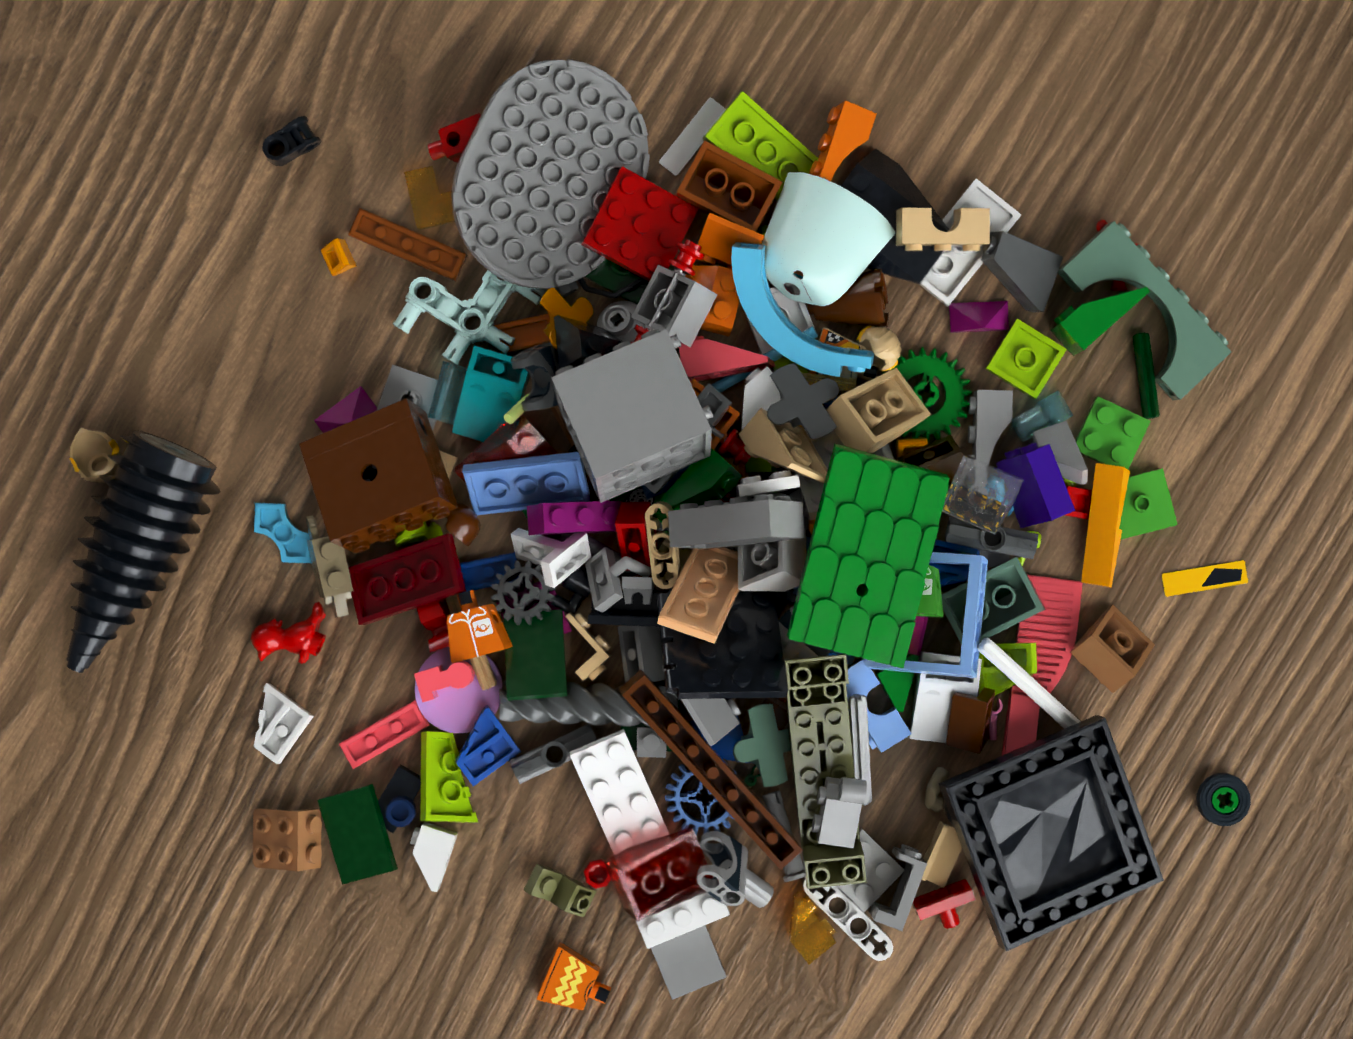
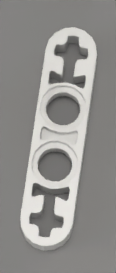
[803,877,893,961]

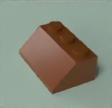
[676,140,782,232]

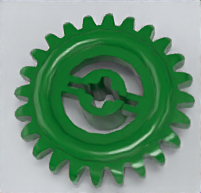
[881,347,973,442]

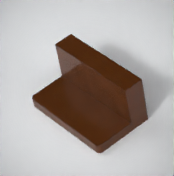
[946,687,995,754]

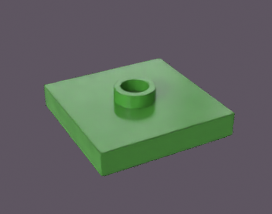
[1119,468,1178,540]

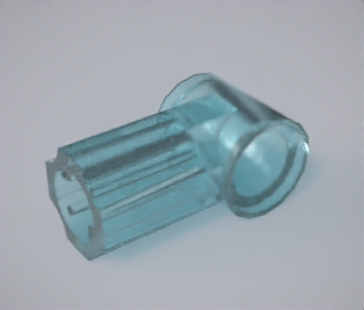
[1011,390,1074,442]

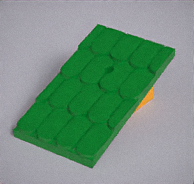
[787,443,950,669]

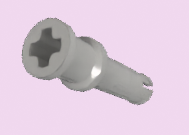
[762,790,805,882]

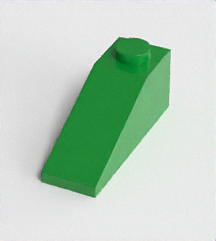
[653,448,742,523]

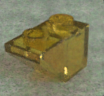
[789,892,837,965]

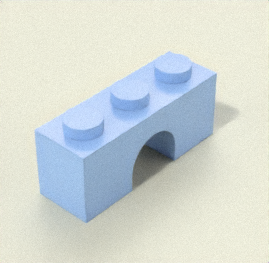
[846,658,911,753]

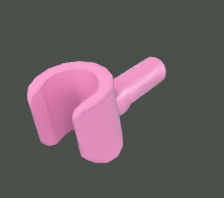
[989,699,1003,740]

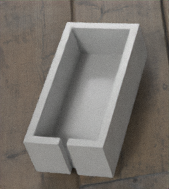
[668,494,805,549]

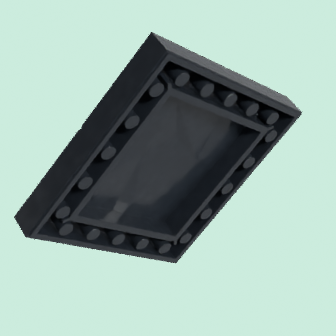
[938,715,1164,951]

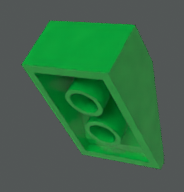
[1050,287,1150,356]

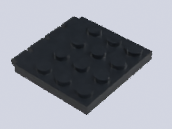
[656,588,788,699]

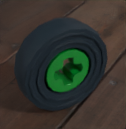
[1197,773,1251,826]

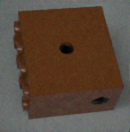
[299,398,458,553]

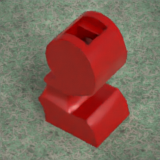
[417,598,450,653]

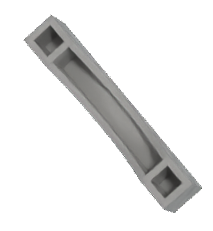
[966,390,1013,567]

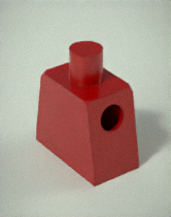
[428,113,482,163]

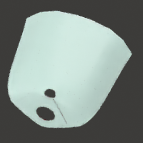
[762,172,896,306]

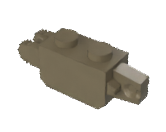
[306,515,353,618]

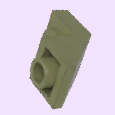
[523,864,597,918]

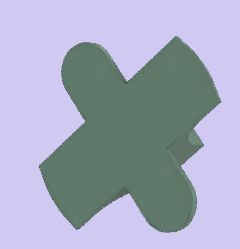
[733,704,791,787]

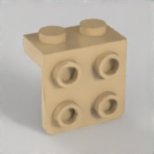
[565,612,612,681]

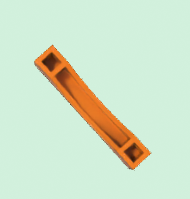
[794,100,877,277]

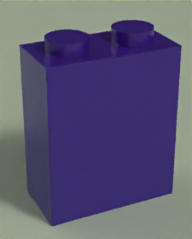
[996,442,1075,528]

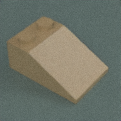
[826,368,931,454]
[739,408,828,484]

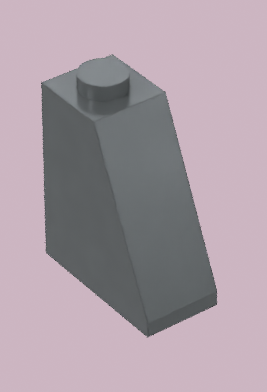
[981,231,1063,312]

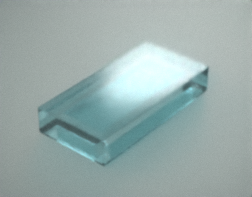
[428,361,467,425]

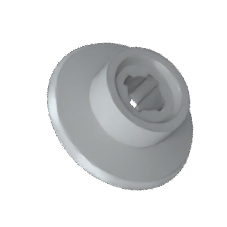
[596,300,646,342]

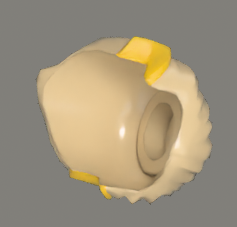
[856,325,902,372]
[69,428,120,483]

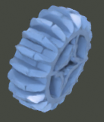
[665,763,737,835]

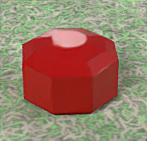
[584,858,613,889]

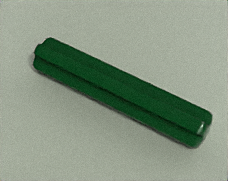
[1132,332,1160,419]

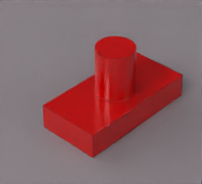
[913,879,976,929]

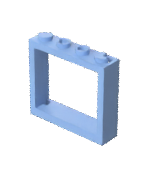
[862,552,988,678]

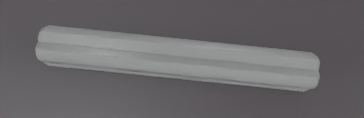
[849,694,872,806]

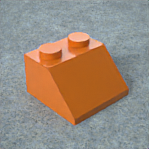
[698,213,764,269]
[685,265,740,337]

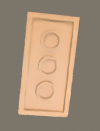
[657,547,739,644]

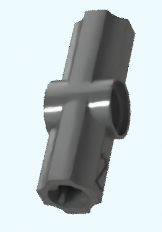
[944,516,1038,560]
[509,724,597,784]

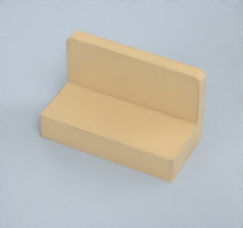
[921,821,962,888]

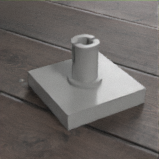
[377,365,449,431]

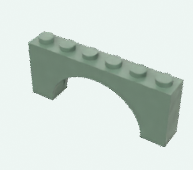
[1058,221,1232,400]

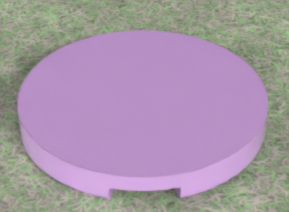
[415,647,503,733]

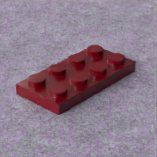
[348,534,466,625]

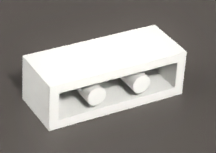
[636,889,730,949]

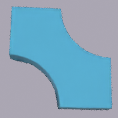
[254,503,311,563]

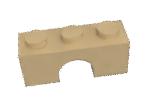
[896,208,990,251]

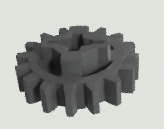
[491,560,556,625]

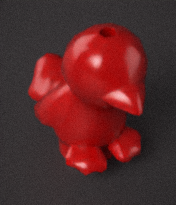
[251,602,326,664]

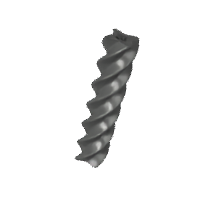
[499,680,679,727]

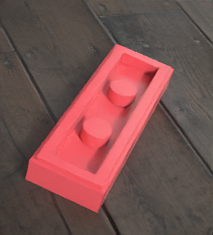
[339,700,430,769]

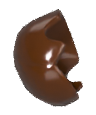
[445,502,481,546]

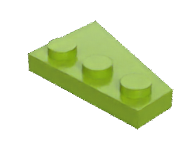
[420,731,478,823]

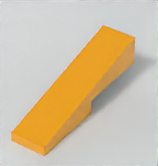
[1081,463,1130,588]

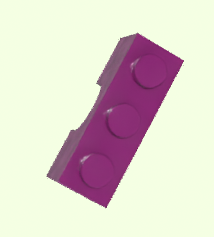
[527,501,622,536]

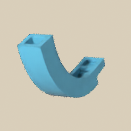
[731,242,874,377]

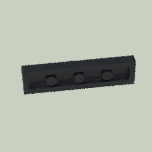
[588,590,667,627]

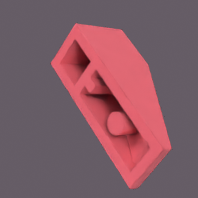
[679,336,775,382]

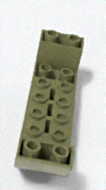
[784,654,867,889]

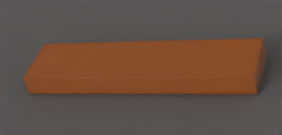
[348,208,467,282]

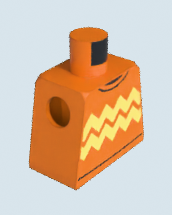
[537,943,611,1010]

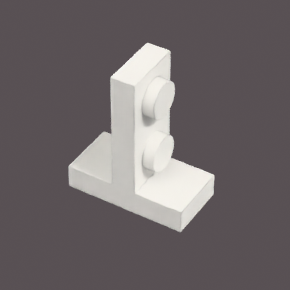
[511,528,591,588]

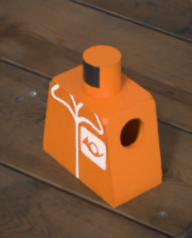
[447,590,513,664]

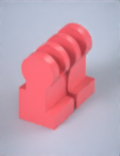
[414,661,475,703]

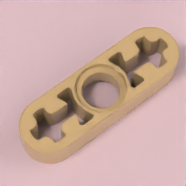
[645,501,681,589]

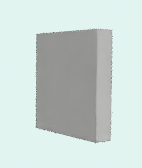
[651,925,727,1000]

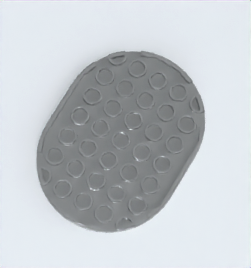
[452,59,650,289]

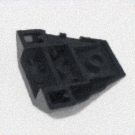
[841,149,949,284]

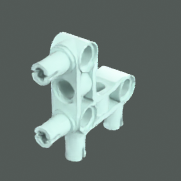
[393,270,547,365]

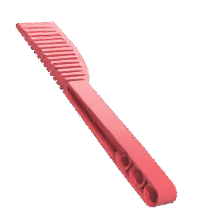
[1002,574,1083,756]

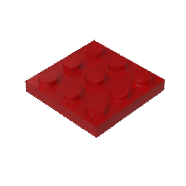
[581,166,699,282]

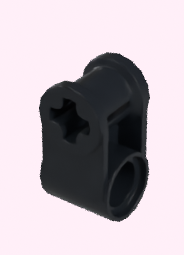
[262,116,321,166]

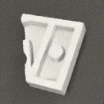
[254,683,314,764]

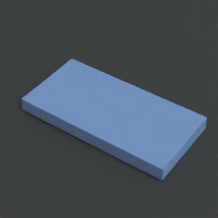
[463,452,591,515]

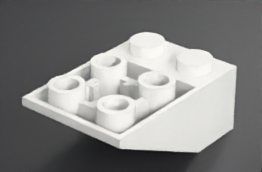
[909,651,982,743]

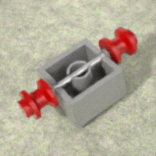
[630,239,718,347]

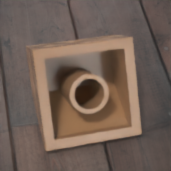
[1070,604,1155,693]

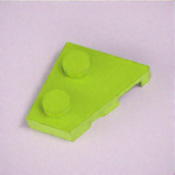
[979,643,1037,696]

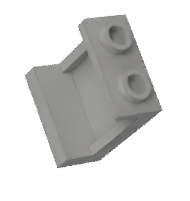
[869,844,927,931]

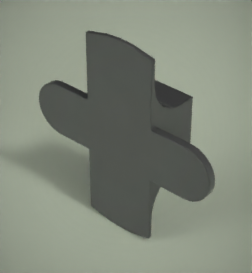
[767,363,839,440]

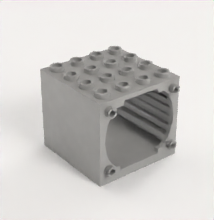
[551,329,713,503]

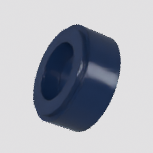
[385,796,417,827]

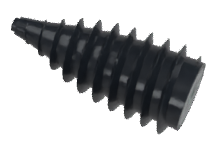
[66,430,220,673]

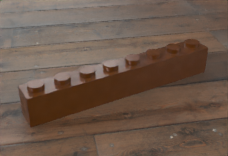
[619,669,803,870]

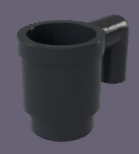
[551,566,591,614]

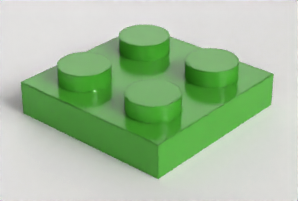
[1075,396,1151,469]

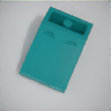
[452,346,530,449]

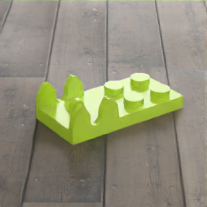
[702,91,818,202]

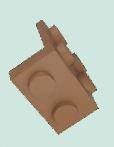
[253,808,322,871]

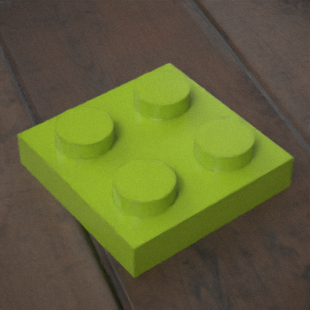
[985,319,1067,400]

